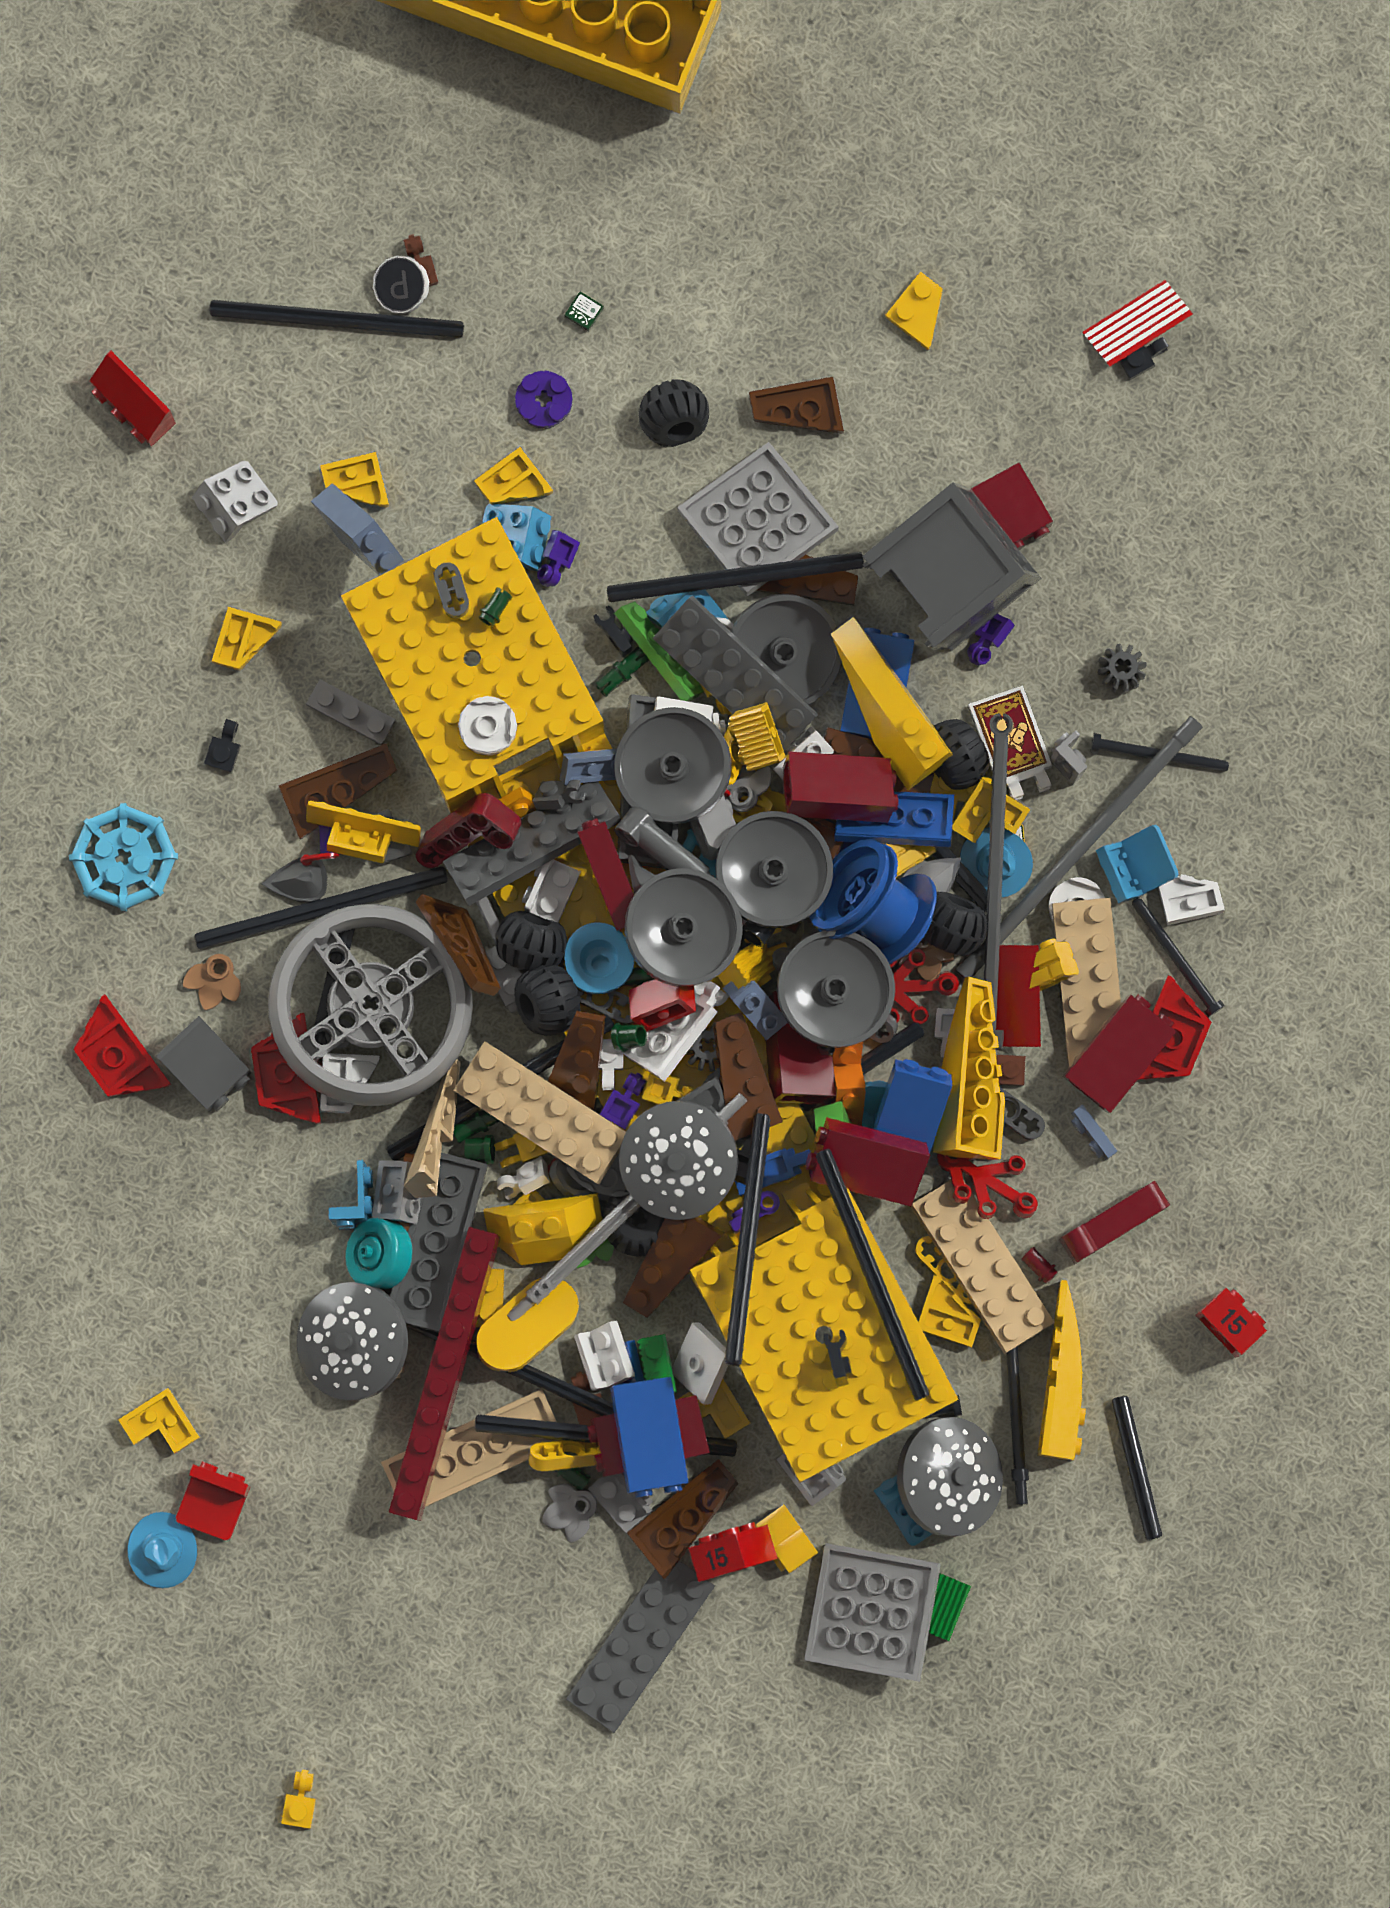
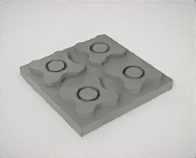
[677,442,838,596]
[804,1543,941,1682]

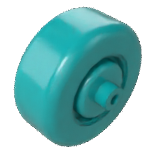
[345,1218,413,1290]

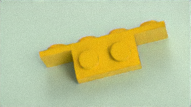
[306,801,421,863]

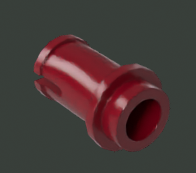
[1021,1247,1058,1284]

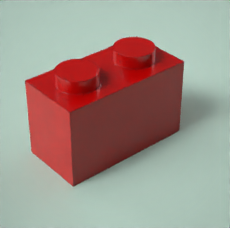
[629,979,696,1032]

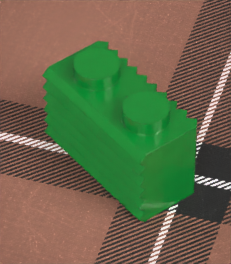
[637,1334,677,1394]
[929,1573,971,1641]

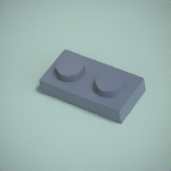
[560,749,617,785]
[1071,1104,1117,1160]

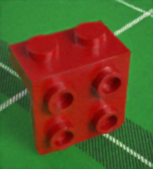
[176,1462,250,1541]

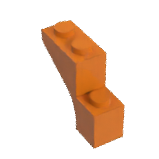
[831,1042,866,1126]

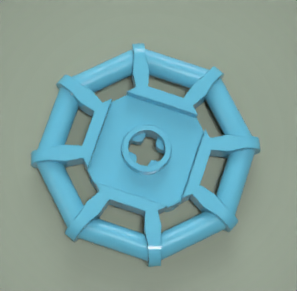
[69,803,178,911]

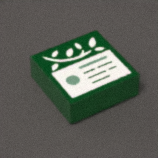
[565,291,604,332]

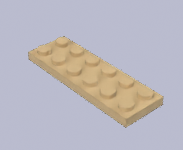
[1052,898,1121,1069]
[453,1041,626,1184]
[911,1180,1055,1354]
[381,1389,560,1507]

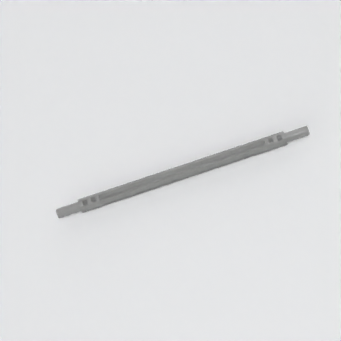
[507,1093,747,1321]

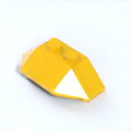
[483,1193,602,1265]

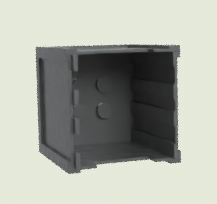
[862,482,1042,651]

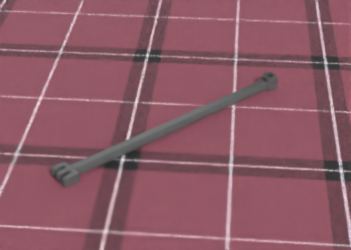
[984,713,1014,1051]

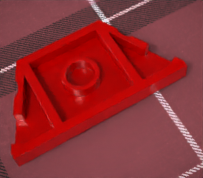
[1138,975,1212,1080]
[73,994,172,1097]
[251,1013,321,1124]

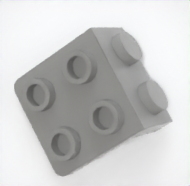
[192,461,277,543]

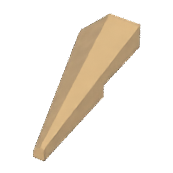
[404,1059,460,1198]

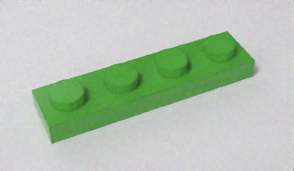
[614,601,704,702]

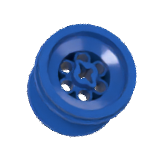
[810,839,937,964]

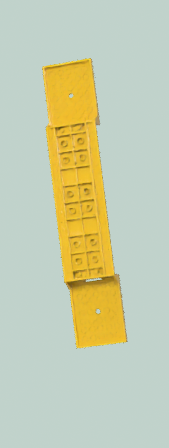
[341,517,959,1483]

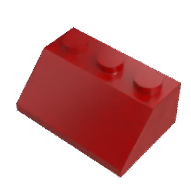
[89,350,176,447]

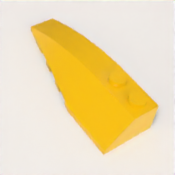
[831,617,953,790]
[933,977,1005,1160]
[1037,1280,1086,1461]

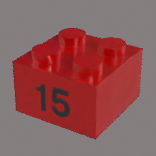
[1195,1288,1267,1358]
[689,1522,778,1582]

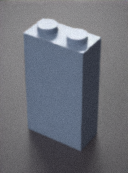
[311,483,404,576]

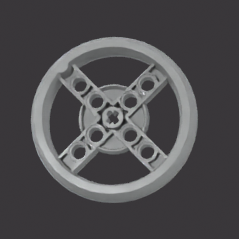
[268,904,473,1106]

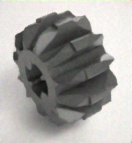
[1097,644,1147,693]
[685,1023,719,1072]

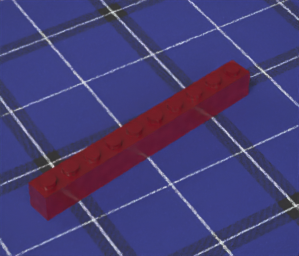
[388,1227,500,1522]

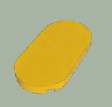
[476,1278,579,1372]

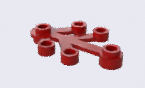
[889,948,959,1024]
[937,1153,1038,1219]

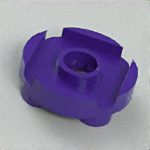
[515,371,573,429]

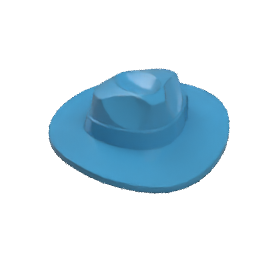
[960,827,1033,897]
[564,922,634,994]
[128,1512,197,1588]

